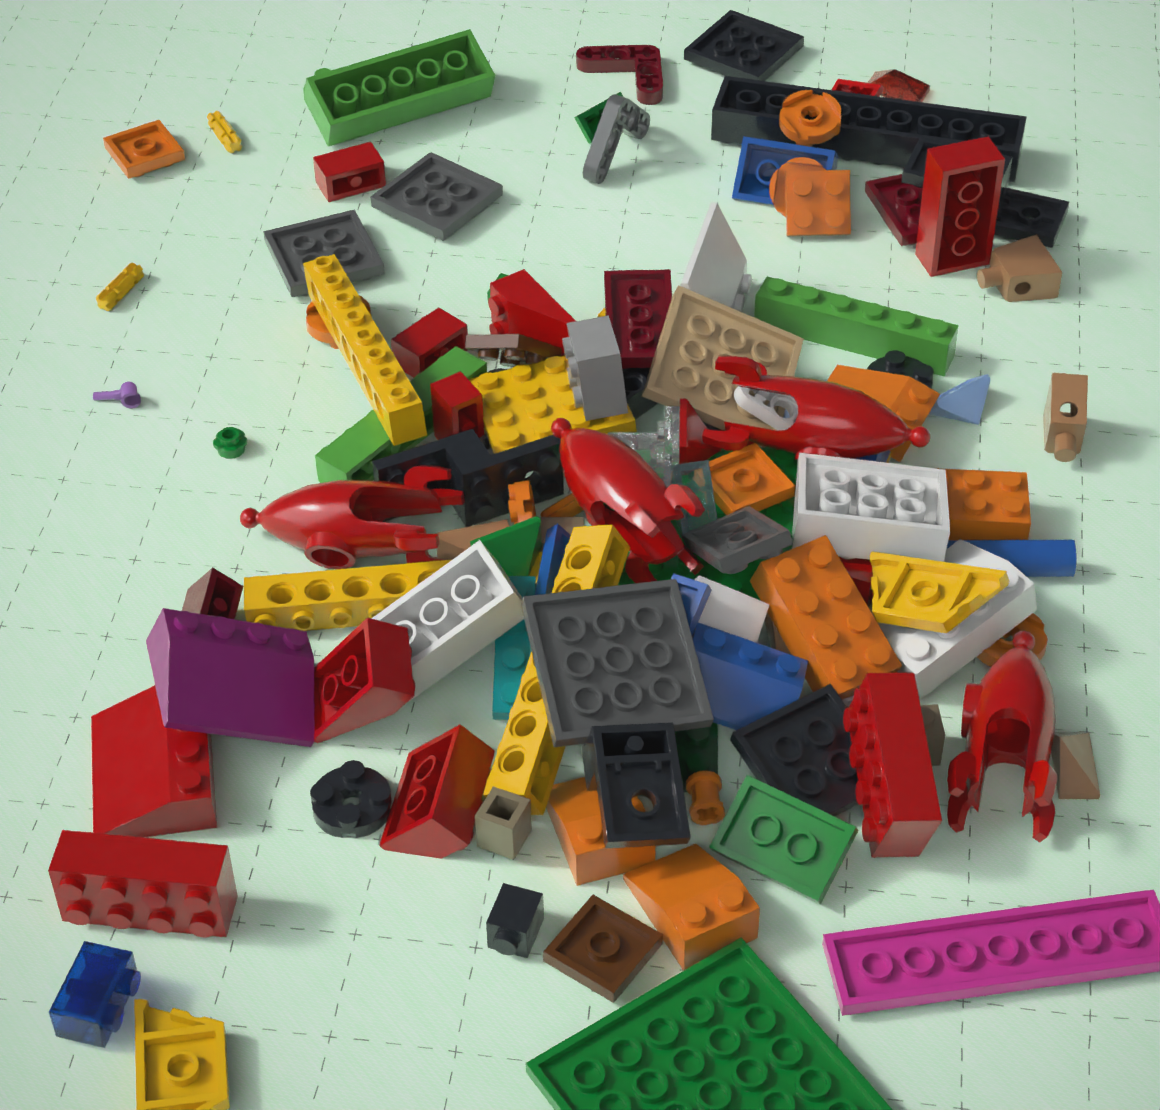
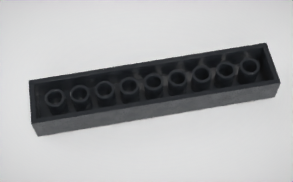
[711,76,1027,183]

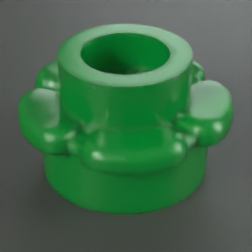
[213,427,248,459]

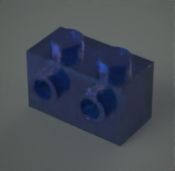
[49,941,141,1048]

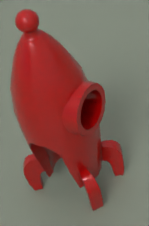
[702,356,931,460]
[551,418,705,583]
[240,465,465,569]
[947,630,1057,843]

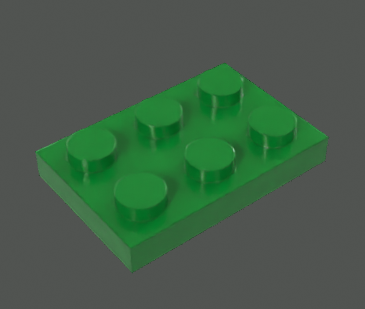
[709,775,858,905]

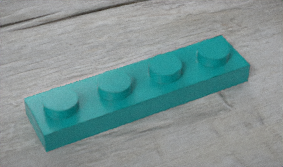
[492,576,536,720]

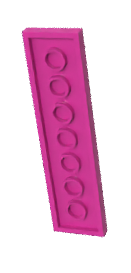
[822,889,1160,1016]

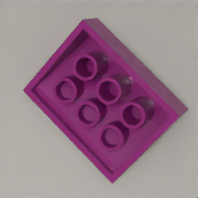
[146,608,314,747]

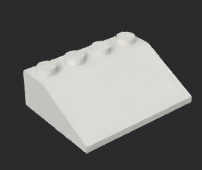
[681,202,752,312]
[792,453,950,562]
[869,539,1037,699]

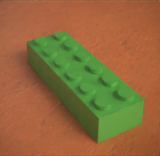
[304,29,496,147]

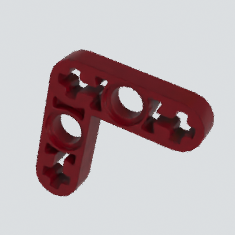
[576,45,663,105]

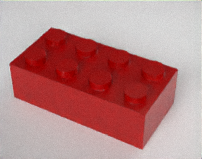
[915,136,1005,277]
[843,673,942,858]
[48,830,238,938]

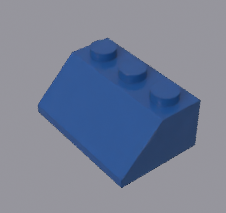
[732,136,839,205]
[692,622,808,730]

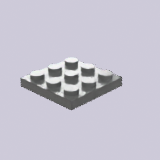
[370,152,503,241]
[263,209,385,297]

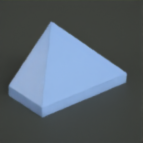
[929,374,990,425]

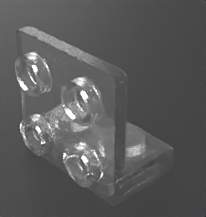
[607,406,680,487]

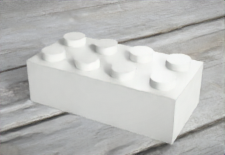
[372,540,524,704]

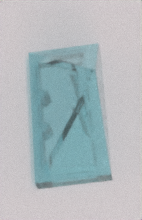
[670,460,717,539]

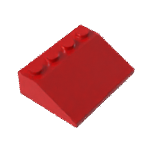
[91,685,217,837]

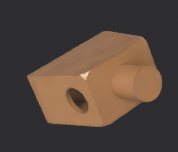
[977,235,1062,302]
[1043,373,1088,462]

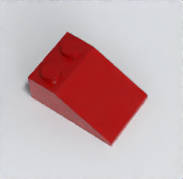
[488,269,576,356]
[314,617,415,743]

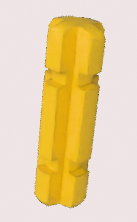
[207,110,242,153]
[96,262,144,311]

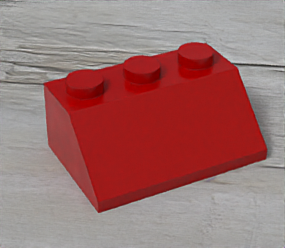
[379,724,495,859]

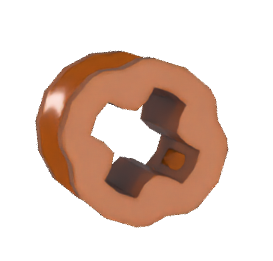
[686,771,725,825]

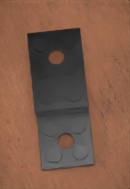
[901,137,1070,248]
[372,429,564,527]
[581,722,691,849]

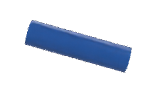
[947,539,1077,577]

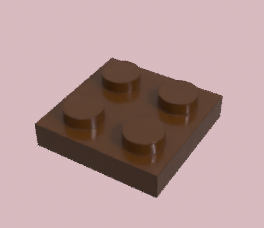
[465,334,562,367]
[543,894,663,1003]

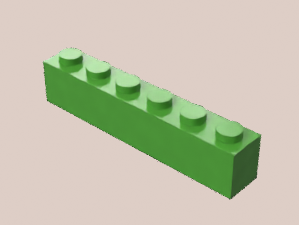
[754,276,959,377]
[315,346,487,483]

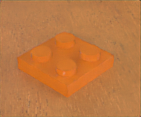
[103,120,185,179]
[785,170,851,236]
[693,443,795,515]

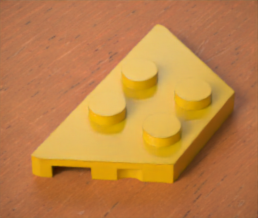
[870,552,1010,634]
[134,999,230,1110]

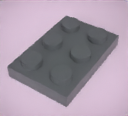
[682,506,793,574]

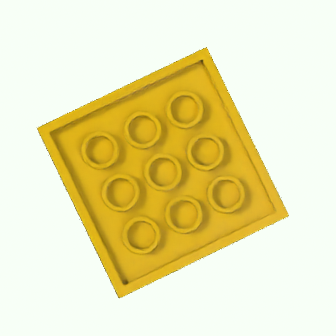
[469,356,637,454]

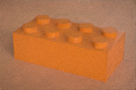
[937,468,1031,540]
[750,535,902,699]

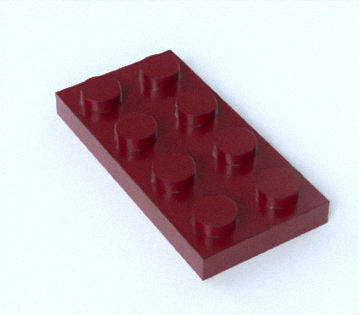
[604,269,673,369]

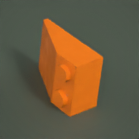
[827,364,940,462]
[546,777,656,886]
[623,843,760,971]

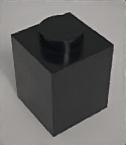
[486,883,544,958]

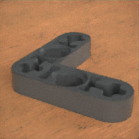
[582,94,650,184]

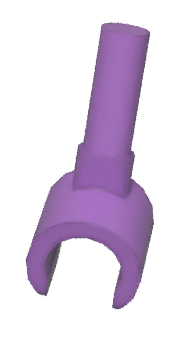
[93,381,141,409]

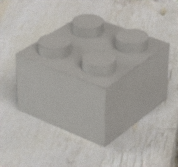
[562,315,628,421]

